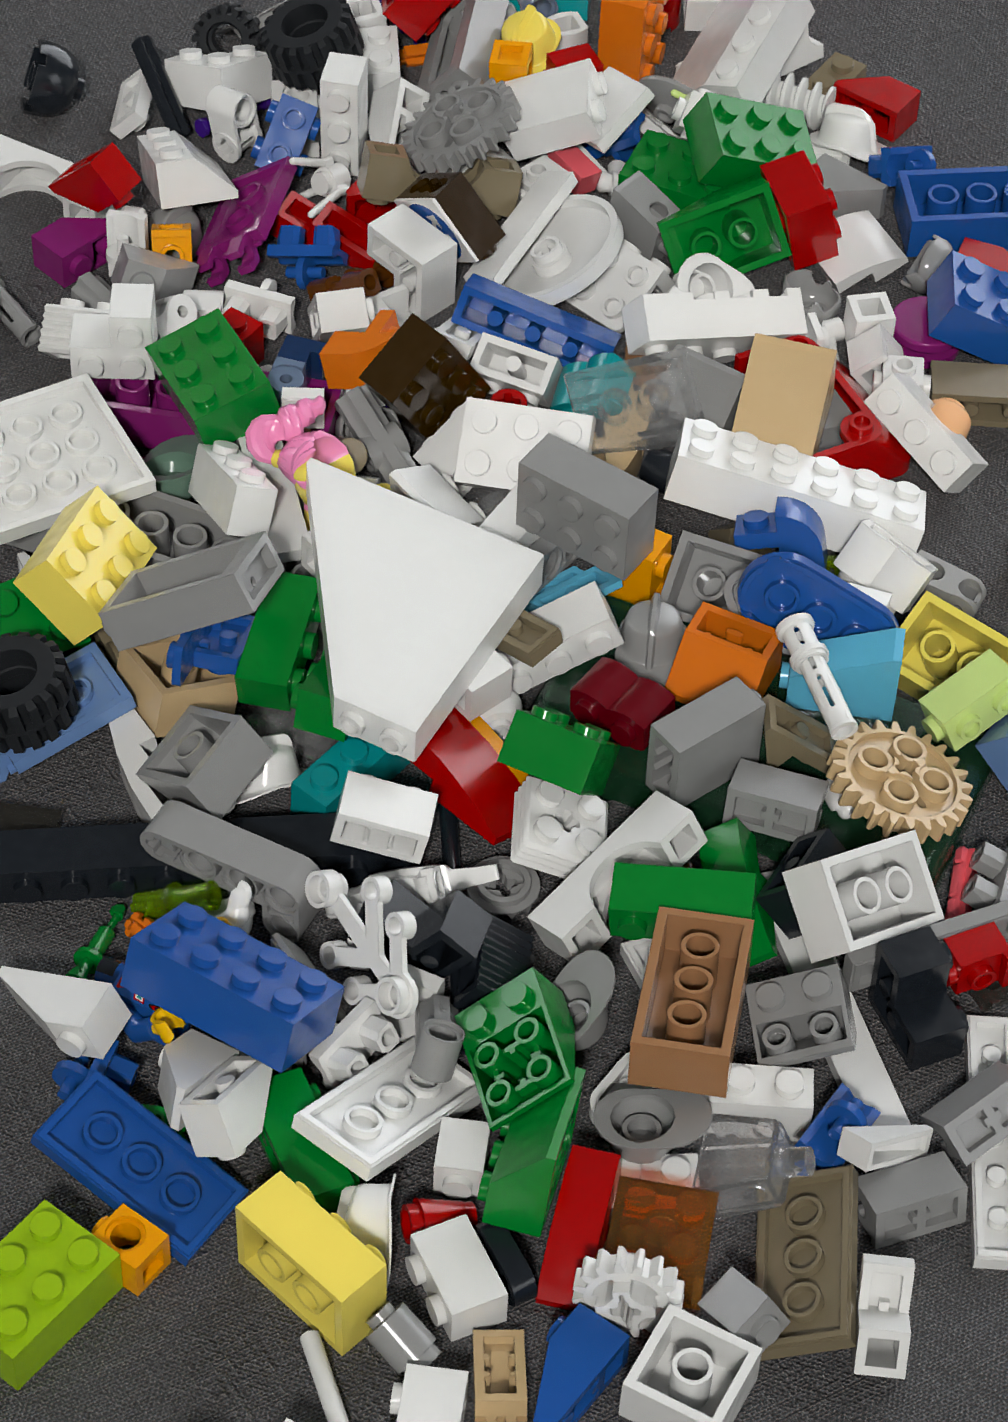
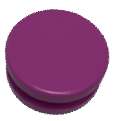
[893,296,960,369]

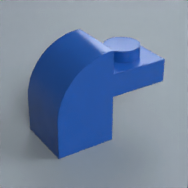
[734,497,828,569]

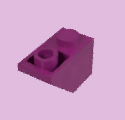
[31,217,108,288]

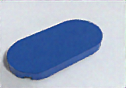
[737,551,899,649]

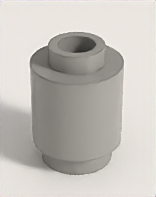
[365,1301,441,1374]

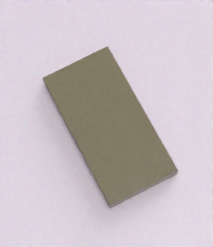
[755,1164,858,1361]

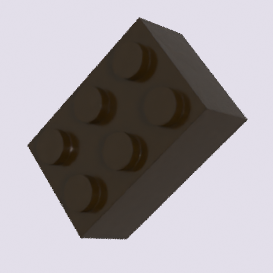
[359,313,491,440]

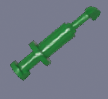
[65,904,125,979]

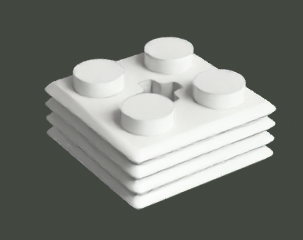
[510,776,608,879]

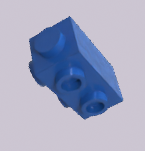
[250,93,321,177]

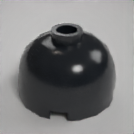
[20,38,85,117]

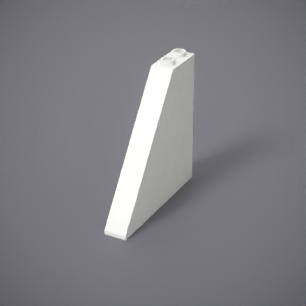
[306,458,544,762]

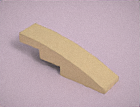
[473,1330,528,1422]

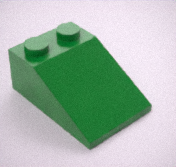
[656,174,792,275]

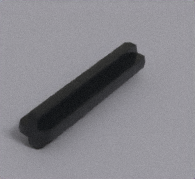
[131,35,191,138]

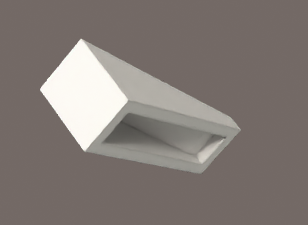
[836,1124,933,1172]

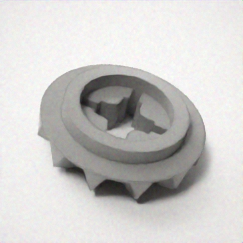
[467,856,540,920]

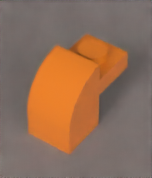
[319,310,400,389]

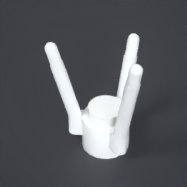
[283,156,351,218]

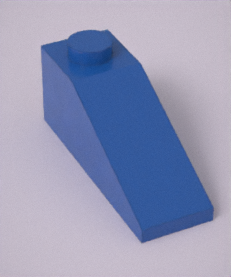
[533,1303,630,1422]

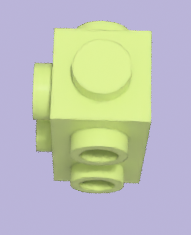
[918,649,1008,752]

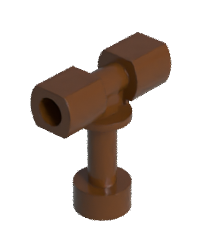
[306,260,394,302]

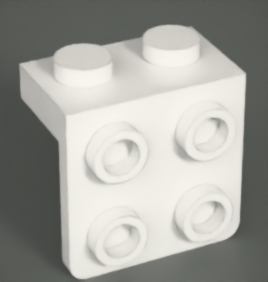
[565,239,675,333]

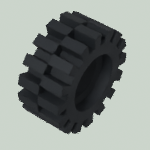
[192,2,263,55]

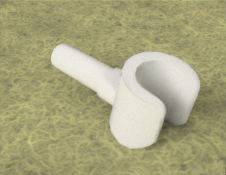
[821,317,845,362]

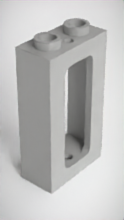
[418,0,509,103]
[98,531,285,652]

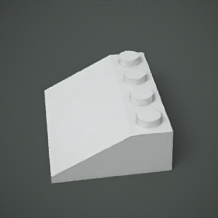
[673,0,815,102]

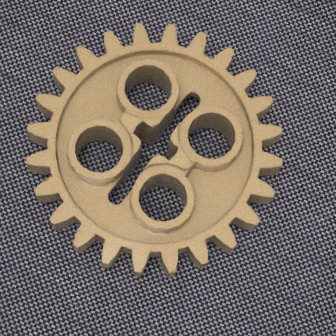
[826,720,973,844]

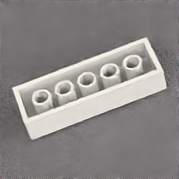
[663,417,927,553]

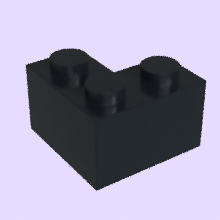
[348,879,493,978]
[868,926,969,1071]

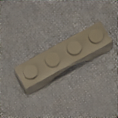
[357,140,523,220]

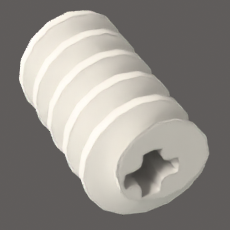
[762,71,836,130]

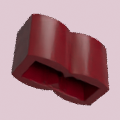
[570,657,675,751]

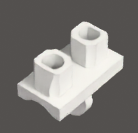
[106,206,149,277]
[222,278,296,340]
[308,997,400,1090]

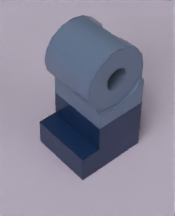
[268,334,326,407]

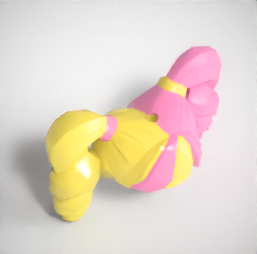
[245,395,390,531]

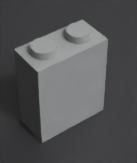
[645,676,766,806]

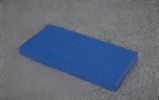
[30,1068,249,1267]

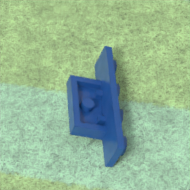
[166,615,255,687]

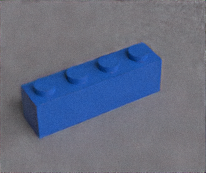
[451,273,622,367]

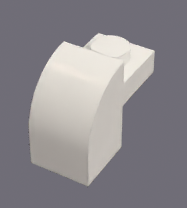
[852,1253,915,1379]

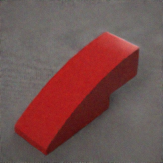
[269,190,375,269]
[535,1144,621,1311]

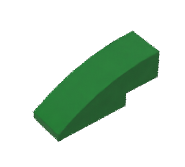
[699,817,778,967]

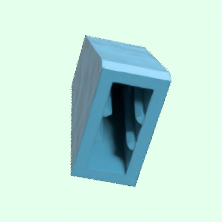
[779,628,906,722]

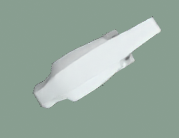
[325,864,500,919]

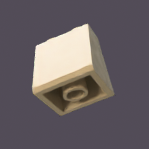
[732,333,837,456]

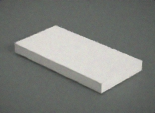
[291,1036,481,1182]

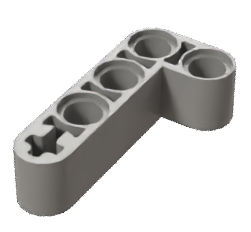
[140,800,321,944]

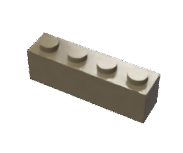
[929,360,1008,428]

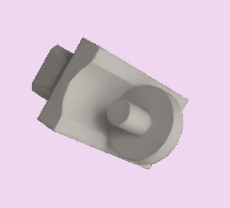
[961,841,1008,910]

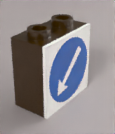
[394,172,506,263]

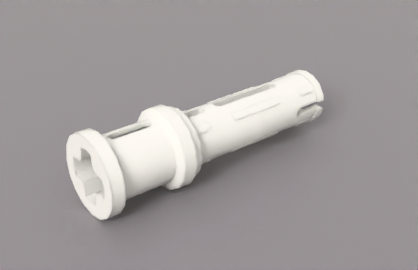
[775,613,858,740]

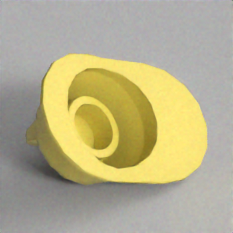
[501,4,561,74]

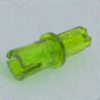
[130,881,222,919]

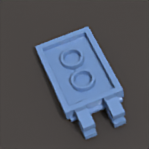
[0,642,137,783]

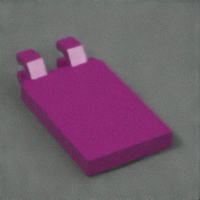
[196,156,297,288]

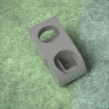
[916,549,987,618]

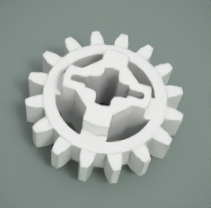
[572,1246,685,1337]

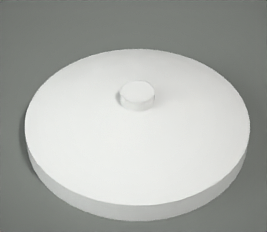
[502,194,624,306]

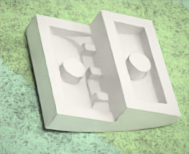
[816,210,909,294]

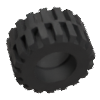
[260,0,365,90]
[0,631,79,754]

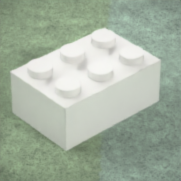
[454,397,596,492]
[782,830,945,963]

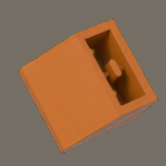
[665,601,783,704]

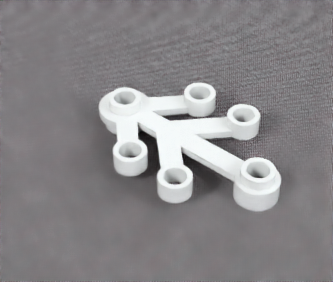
[305,869,419,1019]

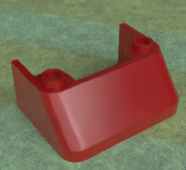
[734,335,911,480]

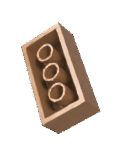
[628,906,754,1098]

